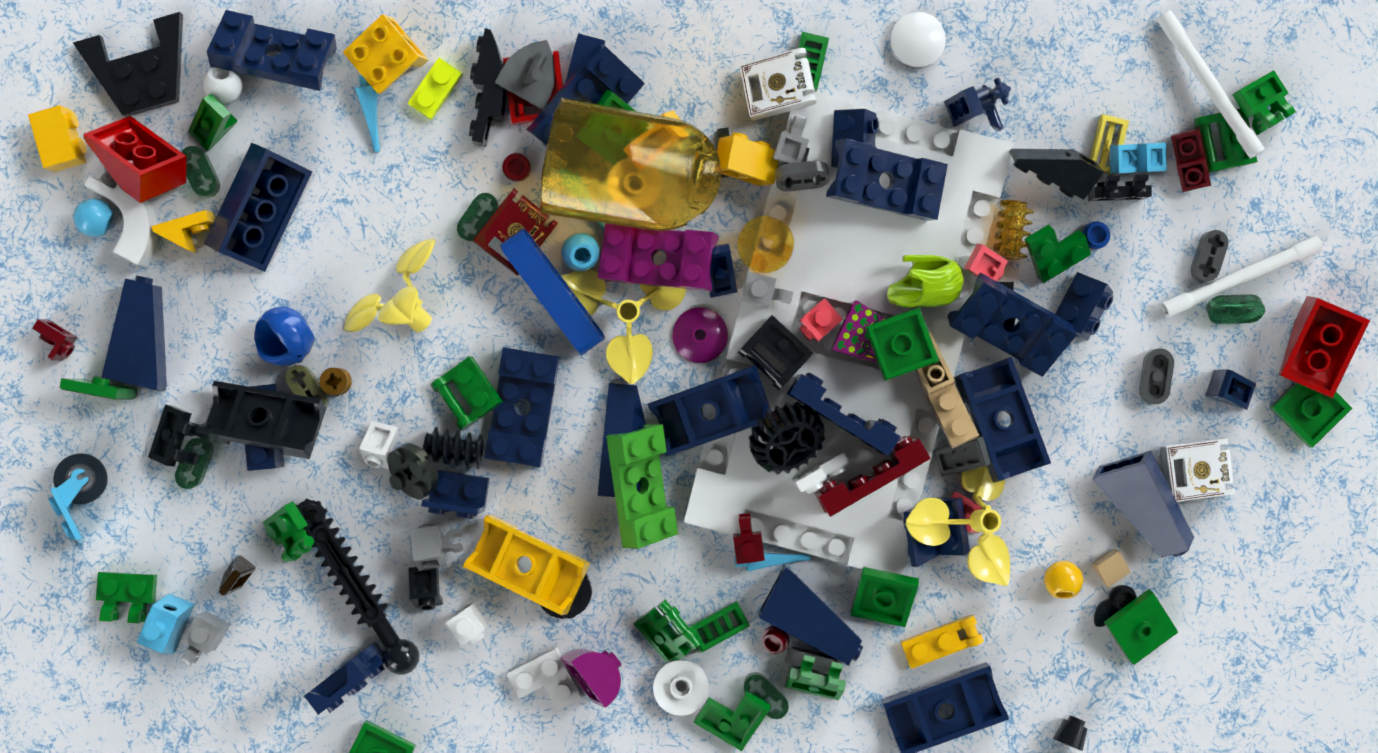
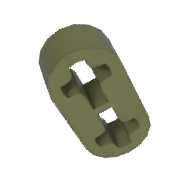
[285,365,329,408]

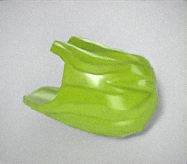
[887,254,964,308]

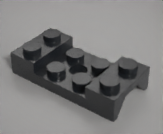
[196,381,327,459]

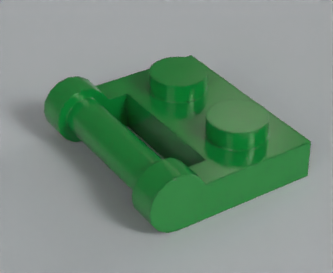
[1194,109,1258,173]
[430,356,503,431]

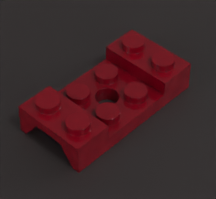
[814,435,931,517]

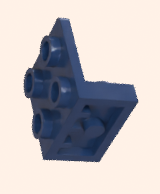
[421,470,490,519]
[903,498,970,567]

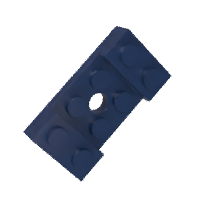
[206,10,337,91]
[526,44,645,169]
[826,138,948,221]
[947,272,1077,377]
[484,347,560,467]
[954,357,1051,483]
[647,365,772,457]
[786,372,901,456]
[304,641,385,715]
[881,662,1009,753]

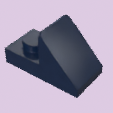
[709,244,738,298]

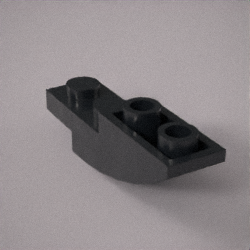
[469,28,506,147]

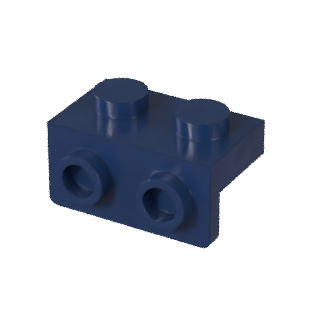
[831,109,879,168]
[1055,272,1113,341]

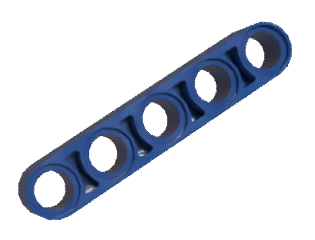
[500,228,605,355]

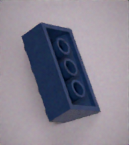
[204,142,313,272]

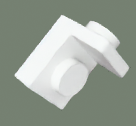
[359,421,399,469]

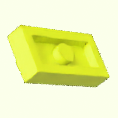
[408,57,463,120]

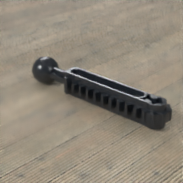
[296,498,419,675]

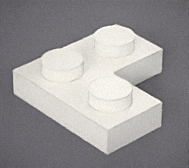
[792,452,849,494]
[507,647,582,711]

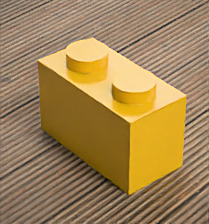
[28,105,87,172]
[713,132,779,187]

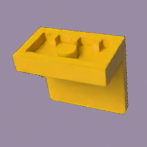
[343,14,429,94]

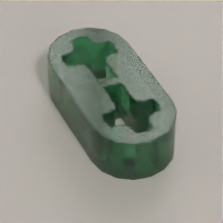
[182,146,221,198]
[457,193,499,242]
[175,437,214,489]
[743,672,789,719]

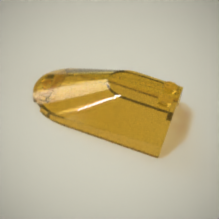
[540,98,721,231]

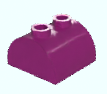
[560,649,622,708]

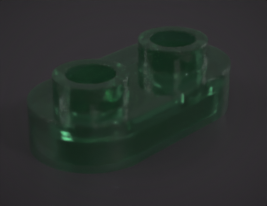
[1206,294,1265,324]

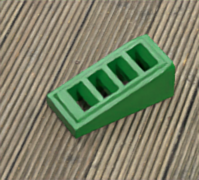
[798,32,829,92]
[691,601,750,653]

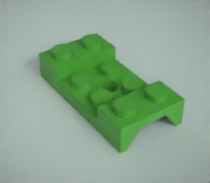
[606,424,678,549]

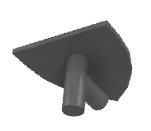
[494,40,555,110]

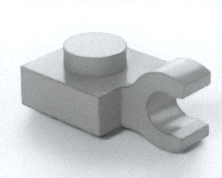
[772,114,809,164]

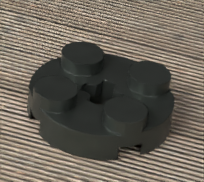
[388,443,439,500]

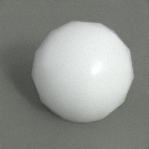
[202,67,243,105]

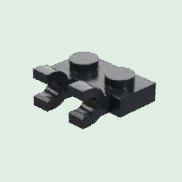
[1088,174,1152,201]
[148,404,200,467]

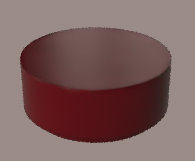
[502,153,531,182]

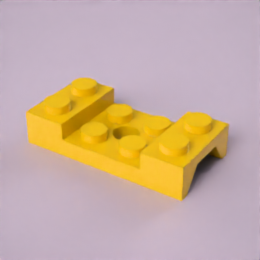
[463,515,591,615]

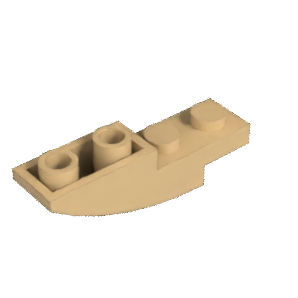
[915,331,979,449]

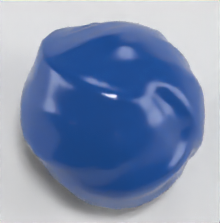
[254,306,315,366]

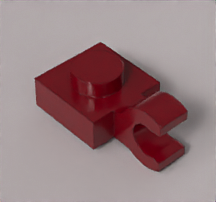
[733,513,765,564]

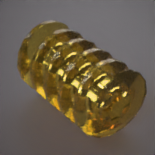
[993,200,1035,260]

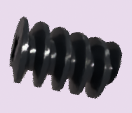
[423,426,484,470]

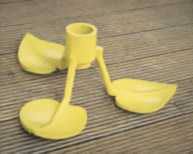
[343,239,436,333]
[561,269,686,384]
[905,466,1010,586]

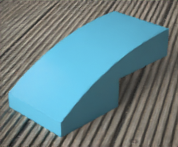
[1110,143,1167,174]

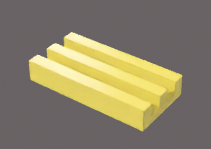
[1089,114,1129,175]

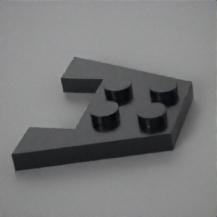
[73,12,183,117]

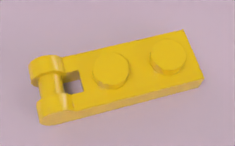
[900,615,984,669]

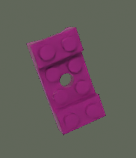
[598,223,719,292]

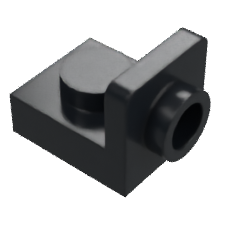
[408,567,443,610]

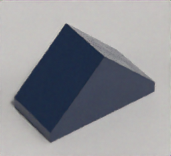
[1205,369,1256,410]

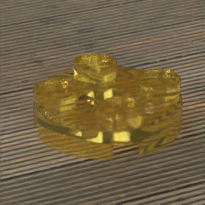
[737,216,794,273]

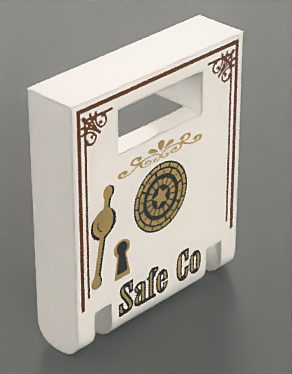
[740,48,817,121]
[1160,438,1235,502]

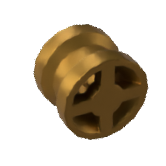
[319,368,352,395]

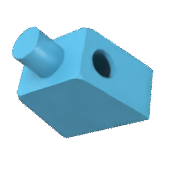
[137,593,195,654]

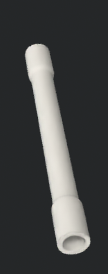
[1157,11,1265,159]
[1161,236,1323,318]

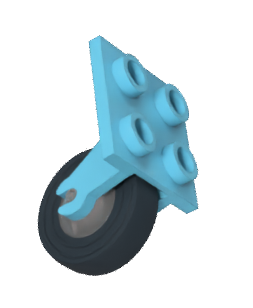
[48,453,108,544]

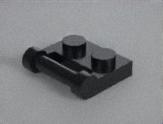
[737,315,814,391]

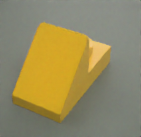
[151,210,215,253]

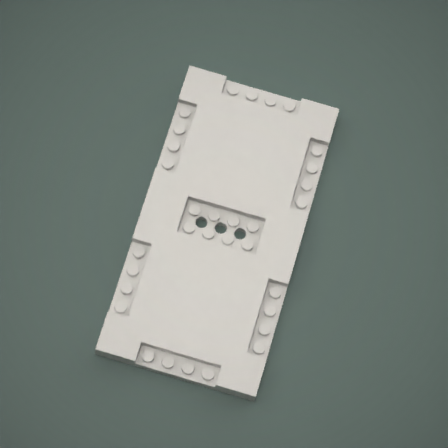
[684,92,1014,575]

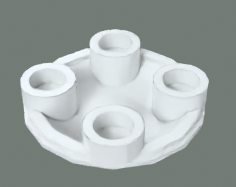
[891,12,946,67]

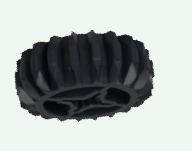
[748,402,826,475]

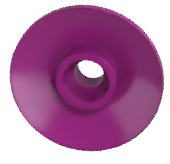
[672,307,728,363]

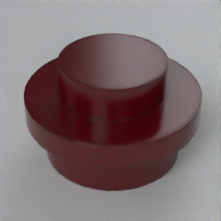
[762,626,790,654]

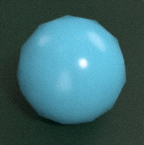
[73,198,114,237]
[561,233,600,271]

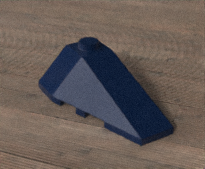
[598,383,646,497]

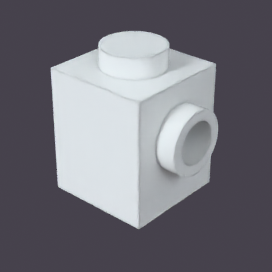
[446,603,489,646]

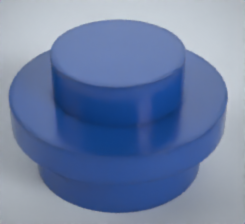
[1082,221,1110,249]

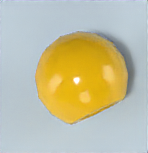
[1043,561,1084,599]

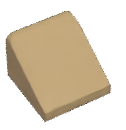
[1091,549,1131,588]

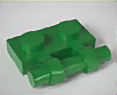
[262,501,314,562]
[633,599,702,663]

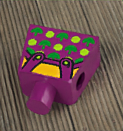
[830,300,885,363]

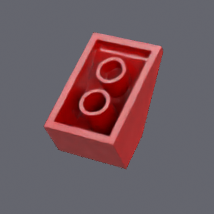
[83,116,187,203]
[1279,296,1370,398]

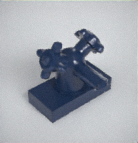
[944,78,1011,131]

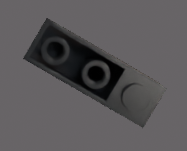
[1009,149,1104,200]

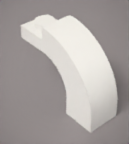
[84,175,159,267]

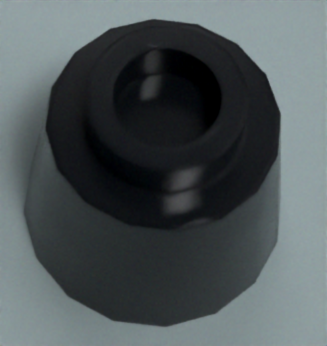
[1053,715,1088,751]

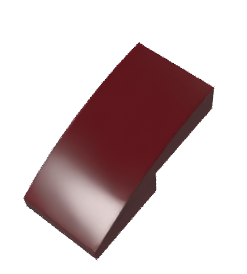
[1170,128,1211,192]

